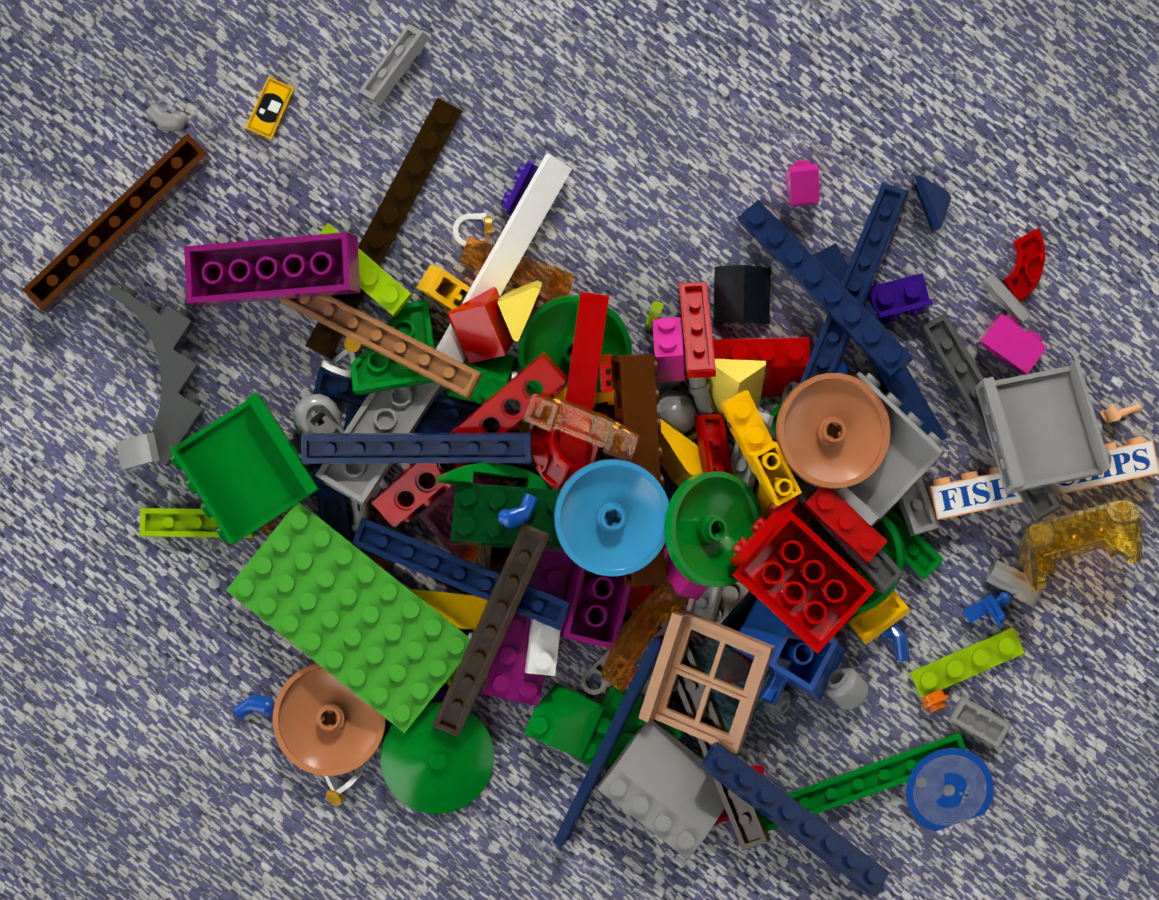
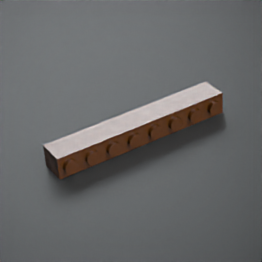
[22,133,212,313]
[612,354,669,587]

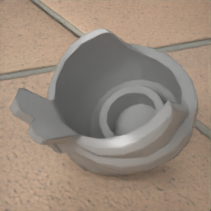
[657,389,697,435]

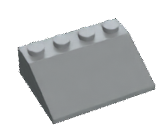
[597,720,725,859]

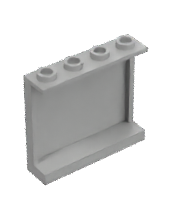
[975,360,1111,495]
[833,372,945,526]

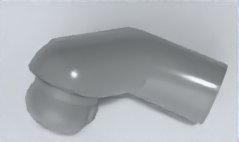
[146,103,189,131]

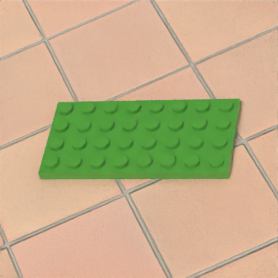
[226,502,471,733]

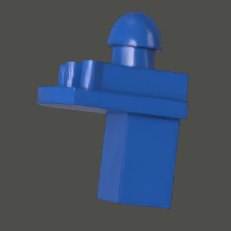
[963,592,1012,629]

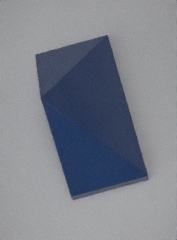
[912,176,951,233]

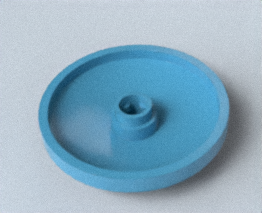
[554,459,669,576]

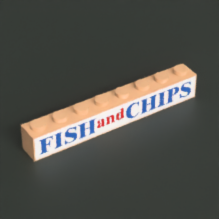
[927,436,1159,520]

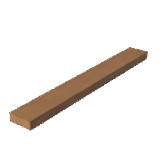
[277,295,483,400]

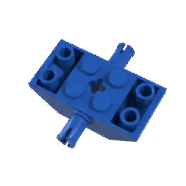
[731,599,846,706]

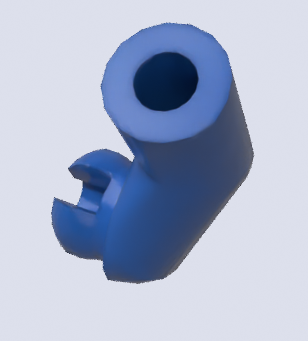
[498,493,538,528]
[881,623,910,661]
[233,694,275,719]

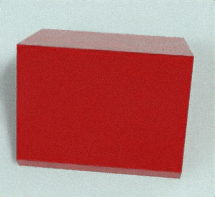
[446,287,514,363]

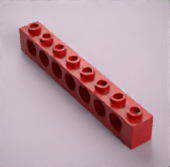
[371,351,567,528]

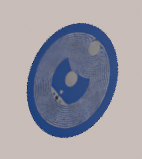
[906,748,994,831]

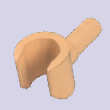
[1100,404,1142,423]

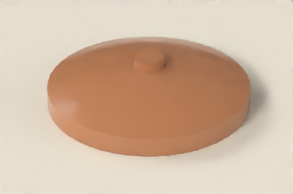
[776,373,891,489]
[273,663,387,776]

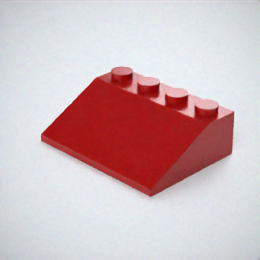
[732,511,876,654]

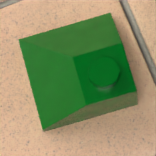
[446,354,515,405]
[524,683,606,759]

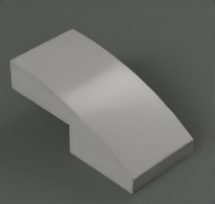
[116,433,160,471]

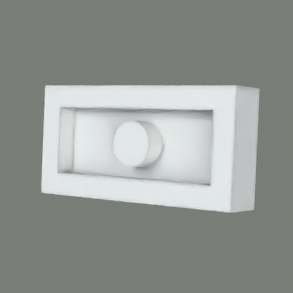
[525,619,561,676]

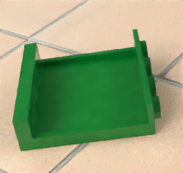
[169,392,321,545]

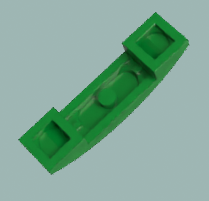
[436,463,553,489]

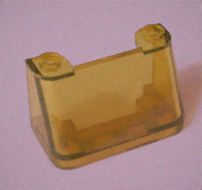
[1018,500,1142,591]

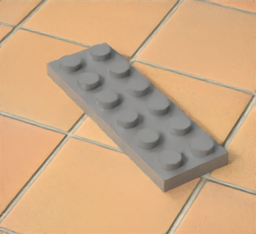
[315,382,443,507]

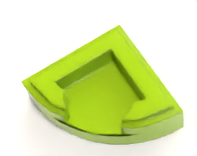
[645,301,664,332]

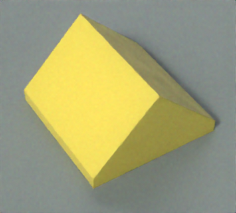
[498,280,542,342]
[706,359,766,422]

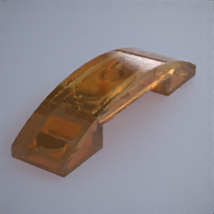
[459,236,575,298]
[523,393,640,462]
[601,582,687,692]

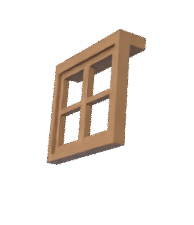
[638,608,775,754]

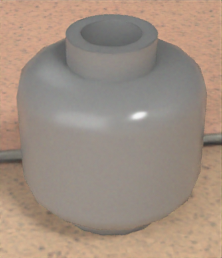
[826,667,868,710]

